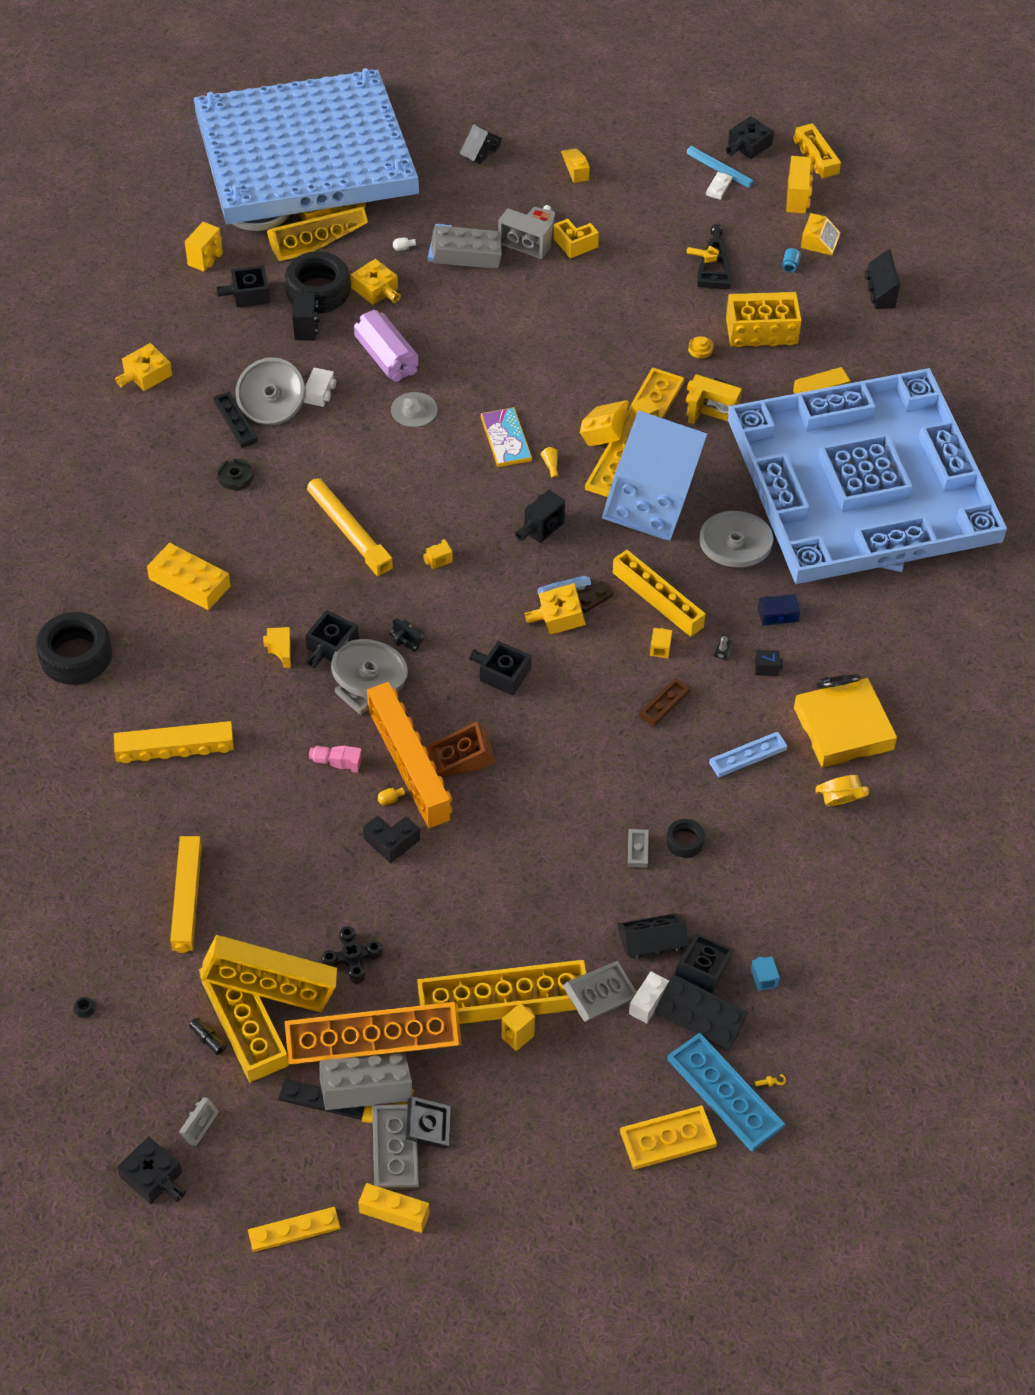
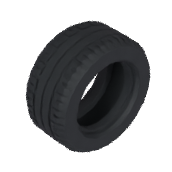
[285,251,350,313]
[36,612,112,684]

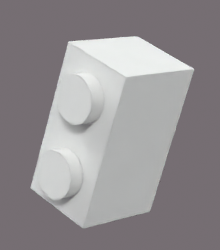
[304,368,336,407]
[629,972,669,1023]

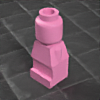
[309,745,362,773]

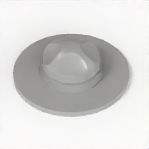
[391,392,438,427]

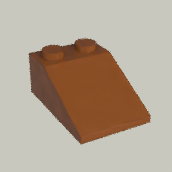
[427,721,496,777]

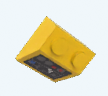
[801,213,840,255]

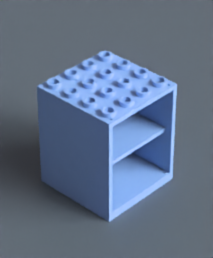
[602,410,707,541]

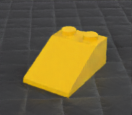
[580,400,629,446]

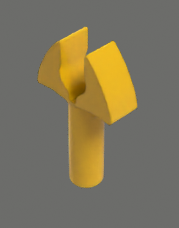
[687,246,719,263]

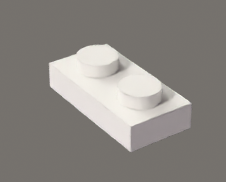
[706,172,733,200]

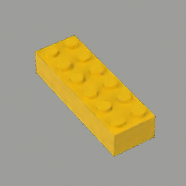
[201,935,337,1013]
[199,968,289,1083]

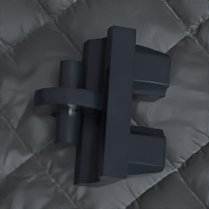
[389,618,425,652]

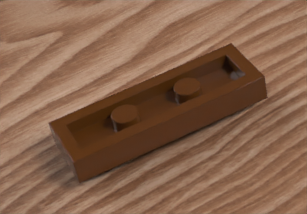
[639,677,690,727]

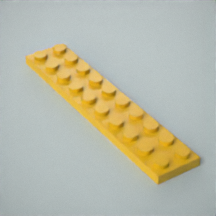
[585,367,684,497]

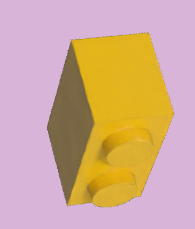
[501,1003,535,1051]

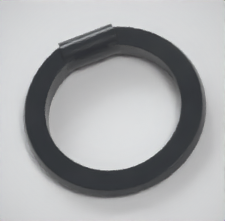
[816,674,861,688]

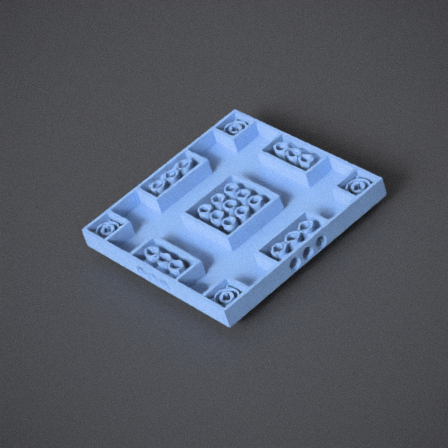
[194,68,419,225]
[728,368,1007,584]

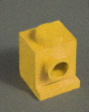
[423,539,453,569]

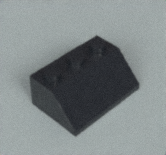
[865,250,900,309]
[617,913,689,958]

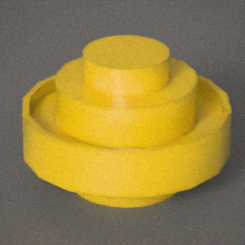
[688,336,714,359]

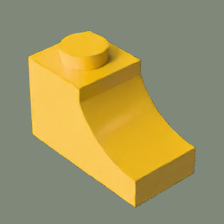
[263,627,291,668]

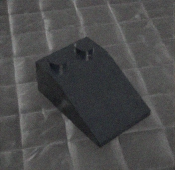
[675,933,734,994]

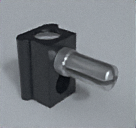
[713,636,734,661]

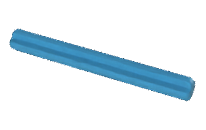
[687,146,753,188]

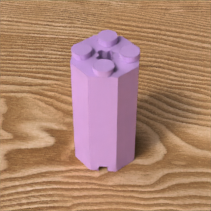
[354,310,418,382]

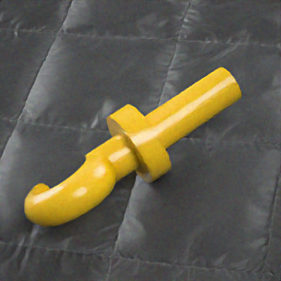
[754,1074,786,1087]

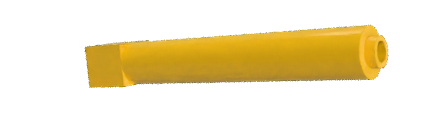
[307,478,393,577]

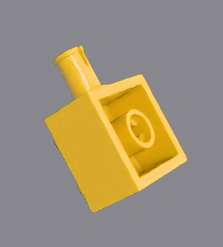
[350,259,401,305]
[115,343,172,391]
[524,583,586,634]

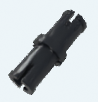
[189,1017,227,1055]

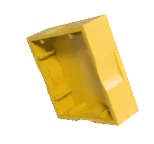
[794,678,897,768]

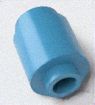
[782,248,801,273]

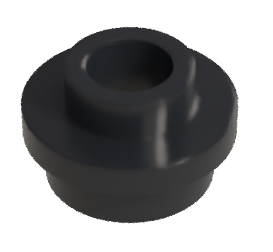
[74,997,95,1018]

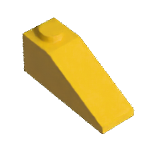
[561,148,590,183]

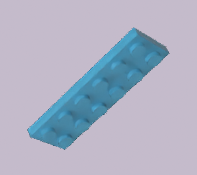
[667,1033,785,1152]

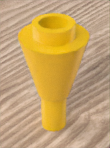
[541,447,558,479]

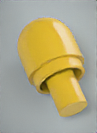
[378,787,405,806]

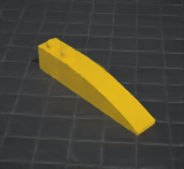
[267,206,368,262]

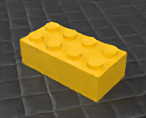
[147,542,231,611]

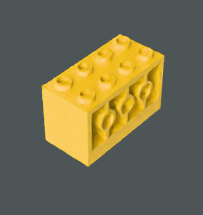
[726,292,801,347]

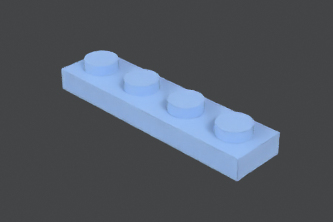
[709,732,787,778]

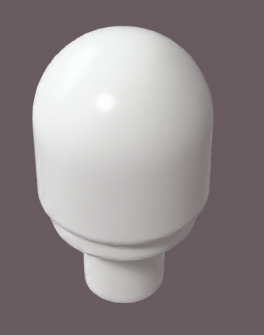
[393,237,416,251]

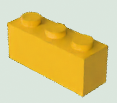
[793,367,851,394]
[358,1183,430,1233]

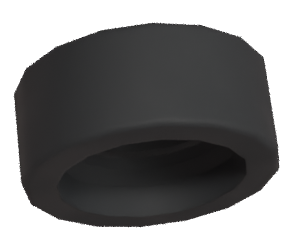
[666,819,705,858]

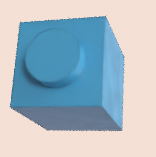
[751,956,780,991]

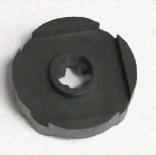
[217,458,253,491]

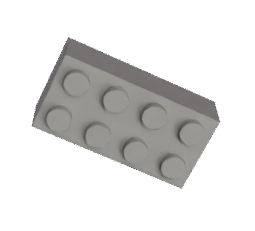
[432,225,502,268]
[320,1052,412,1110]

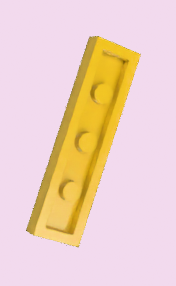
[248,1207,340,1252]

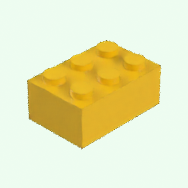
[786,156,813,214]

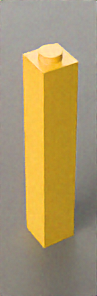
[170,836,202,953]

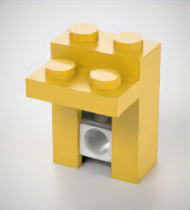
[686,374,742,425]

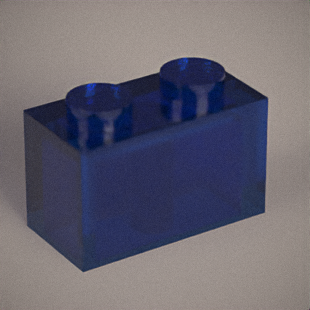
[758,594,800,626]

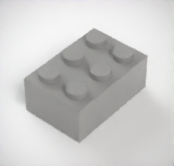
[498,208,552,259]

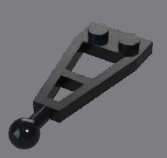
[697,224,731,289]

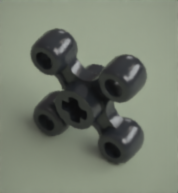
[322,926,383,984]

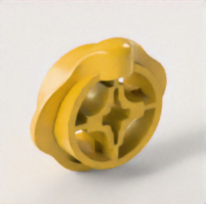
[816,775,869,806]

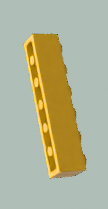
[613,549,705,637]
[114,721,234,763]

